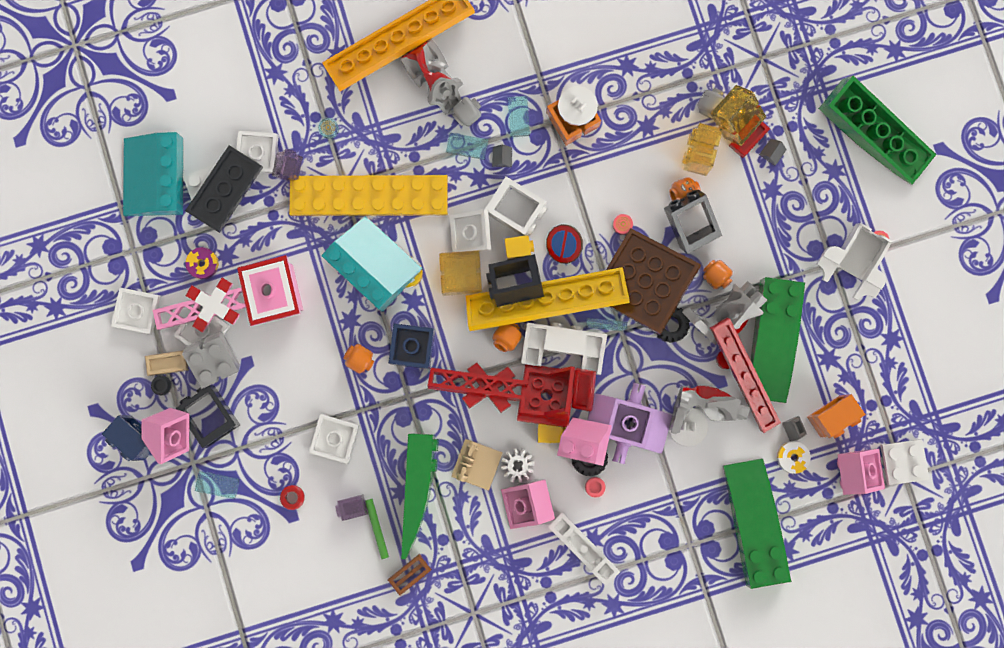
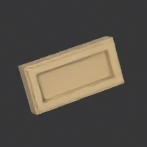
[145,350,189,376]

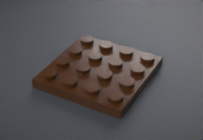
[606,228,701,335]

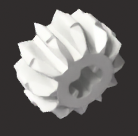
[501,448,535,483]

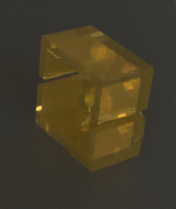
[710,85,766,146]
[682,123,723,176]
[439,250,482,296]

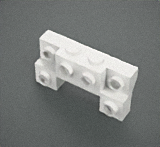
[521,323,607,375]

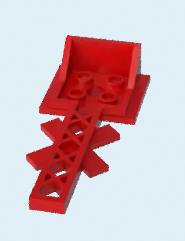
[427,362,575,428]

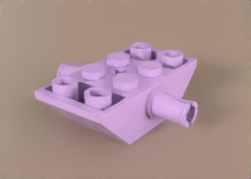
[587,383,672,464]

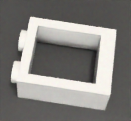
[485,177,547,236]

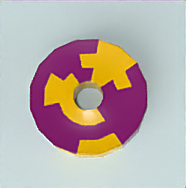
[185,247,219,279]

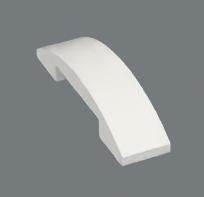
[548,513,620,586]

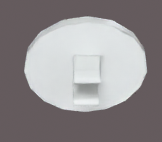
[558,86,598,126]
[669,407,708,447]

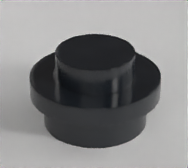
[151,376,172,396]

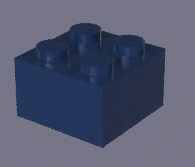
[388,323,435,370]
[102,415,151,461]

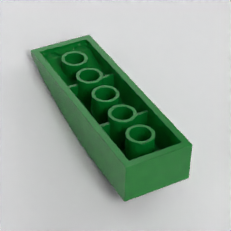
[818,75,937,185]
[750,277,805,403]
[401,433,439,559]
[723,458,792,589]

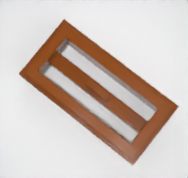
[388,553,432,596]

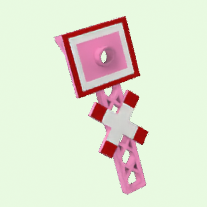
[153,255,303,333]

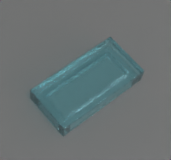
[508,96,530,137]
[446,133,488,160]
[586,318,628,331]
[195,471,240,499]

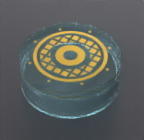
[318,118,339,139]

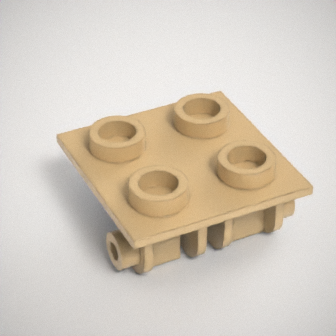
[451,439,503,491]

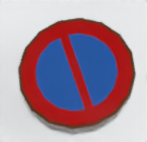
[546,224,583,264]

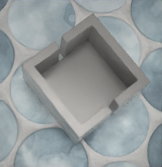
[182,331,240,389]

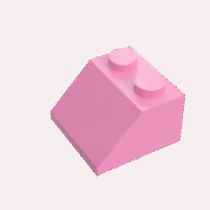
[141,408,189,464]
[557,418,612,466]
[837,449,885,495]
[501,479,555,529]

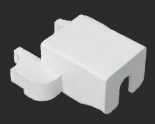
[816,223,892,300]

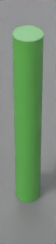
[365,499,389,559]

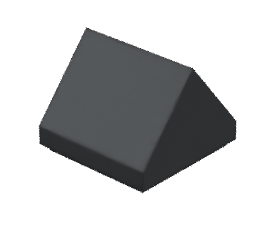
[759,139,787,166]
[492,144,512,167]
[782,416,807,441]

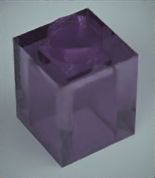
[272,149,303,181]
[335,494,368,521]

